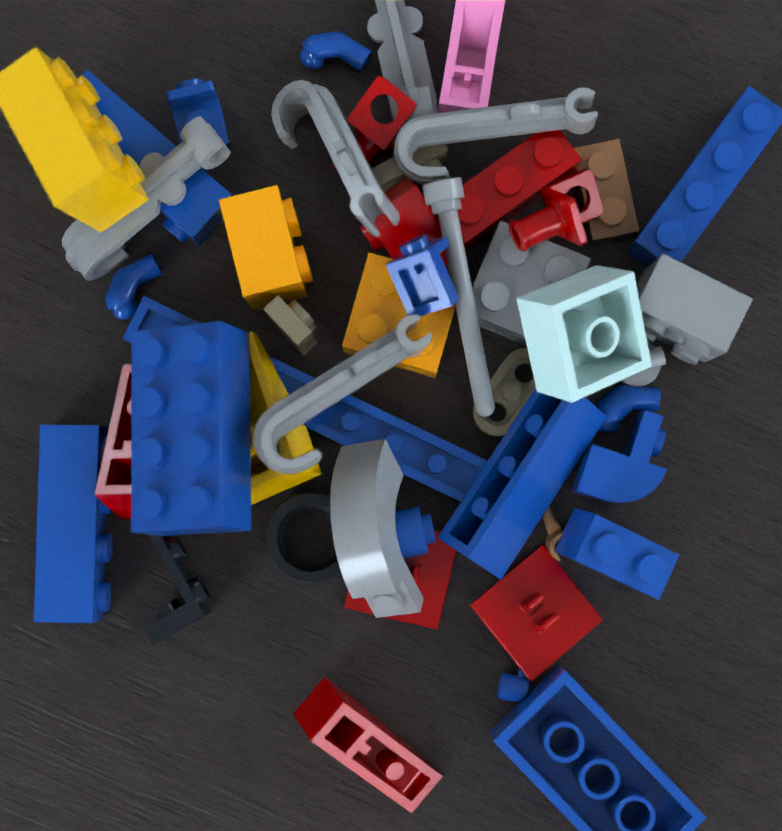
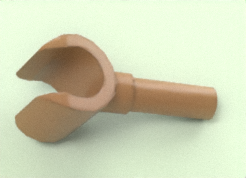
[542,505,564,561]

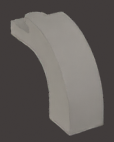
[330,439,424,618]

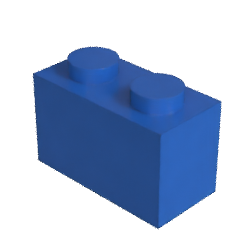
[554,507,679,600]

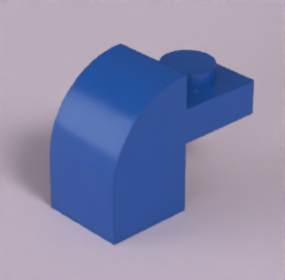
[571,410,667,503]

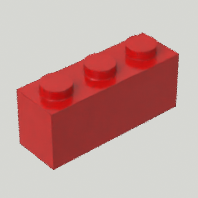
[435,130,582,251]

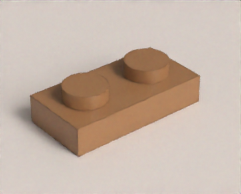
[574,139,639,244]

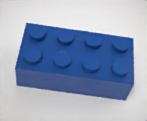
[131,321,251,536]
[489,664,707,831]

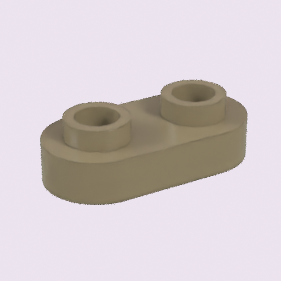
[472,348,536,437]

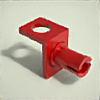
[332,76,417,170]
[509,169,603,252]

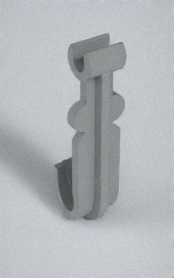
[367,0,438,135]
[271,80,400,237]
[394,87,598,185]
[62,116,231,281]
[254,315,433,474]

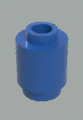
[395,506,436,559]

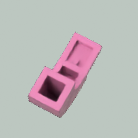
[437,0,506,113]

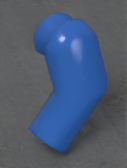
[299,31,373,72]
[105,253,163,320]
[596,385,661,433]

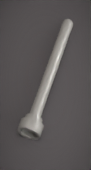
[422,178,495,417]

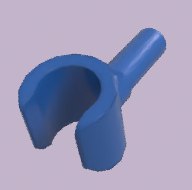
[497,668,529,702]

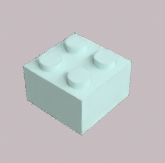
[516,265,652,403]

